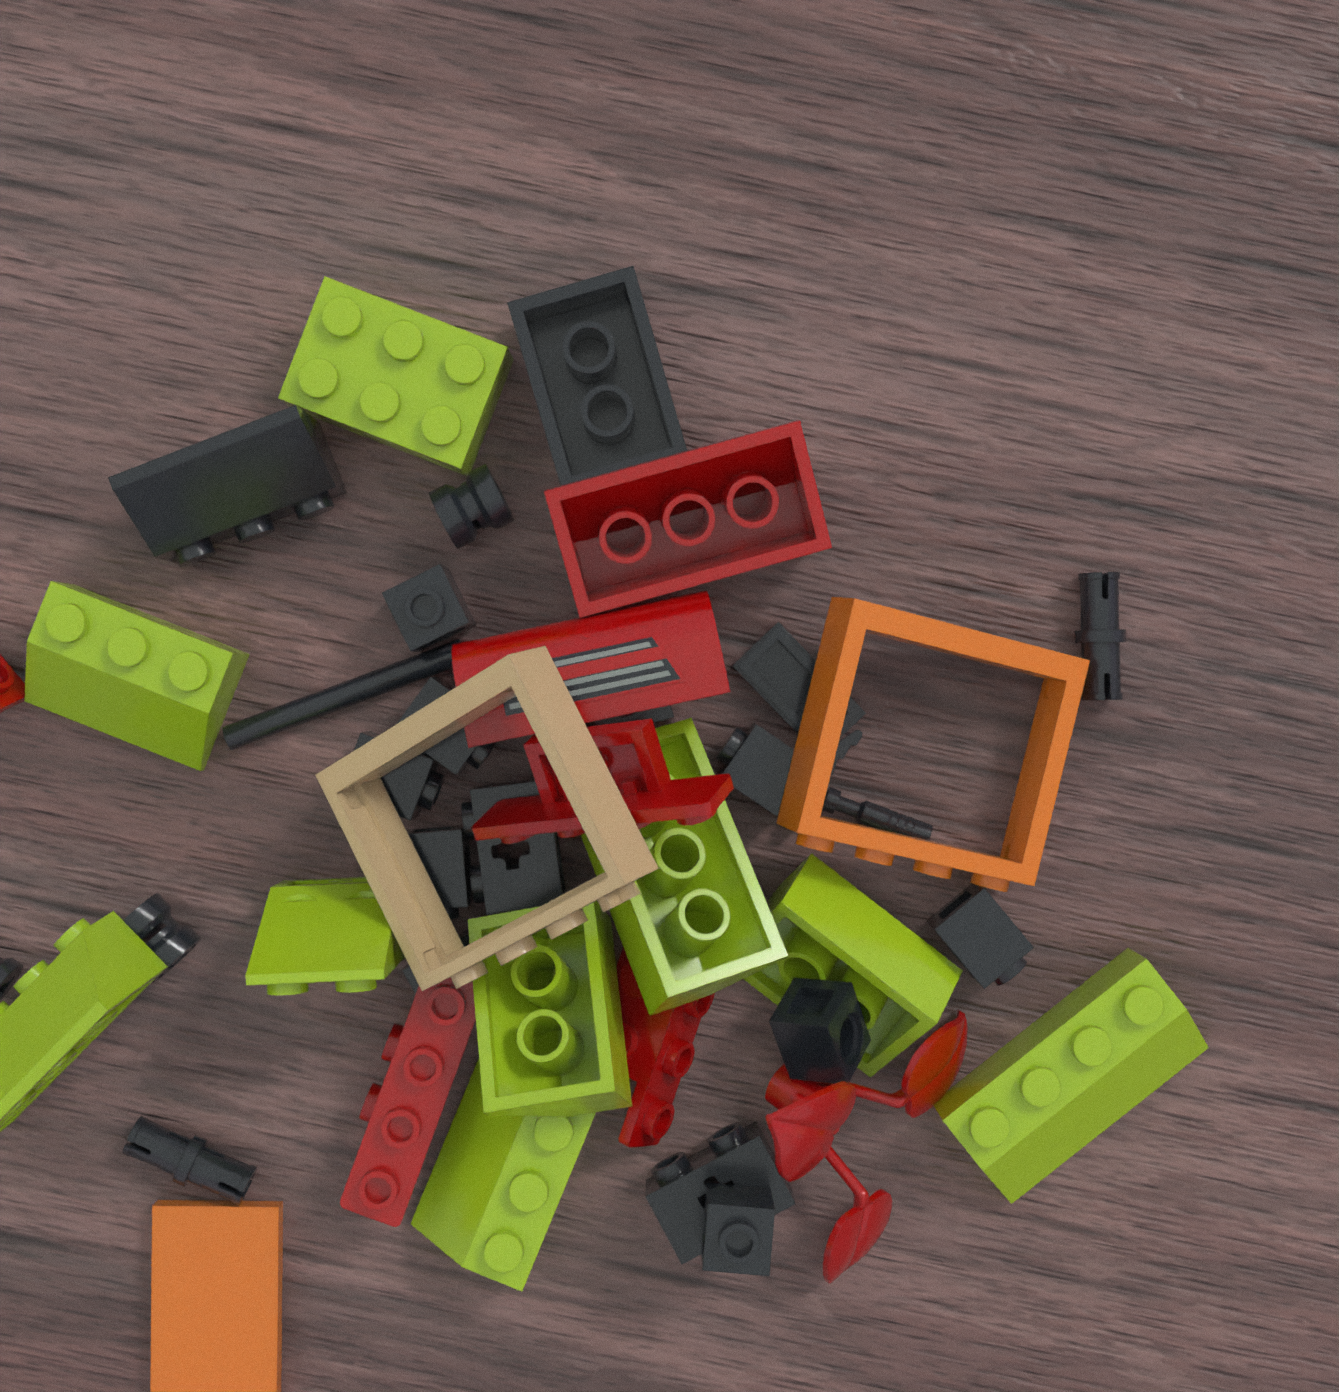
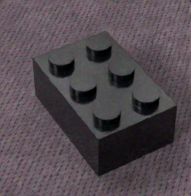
[507,266,687,486]

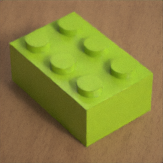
[278,276,514,476]

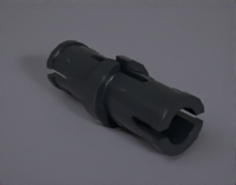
[1074,572,1126,700]
[122,1116,257,1206]

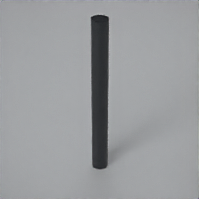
[222,639,462,750]

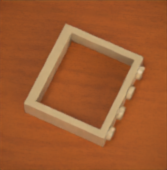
[315,646,659,991]

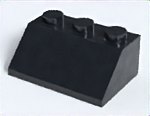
[108,405,347,566]

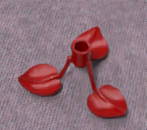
[765,1009,967,1284]

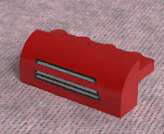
[451,590,730,748]

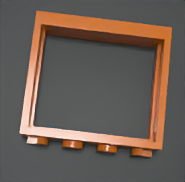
[776,597,1090,892]

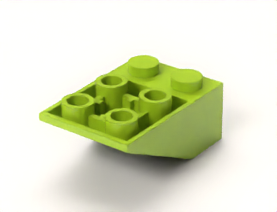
[245,877,405,996]

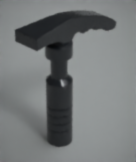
[822,730,933,840]

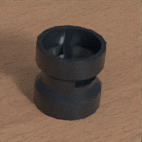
[428,464,515,549]
[123,893,202,983]

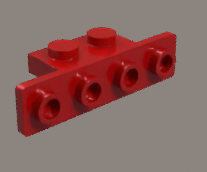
[471,718,734,844]
[616,947,715,1148]
[340,977,476,1227]

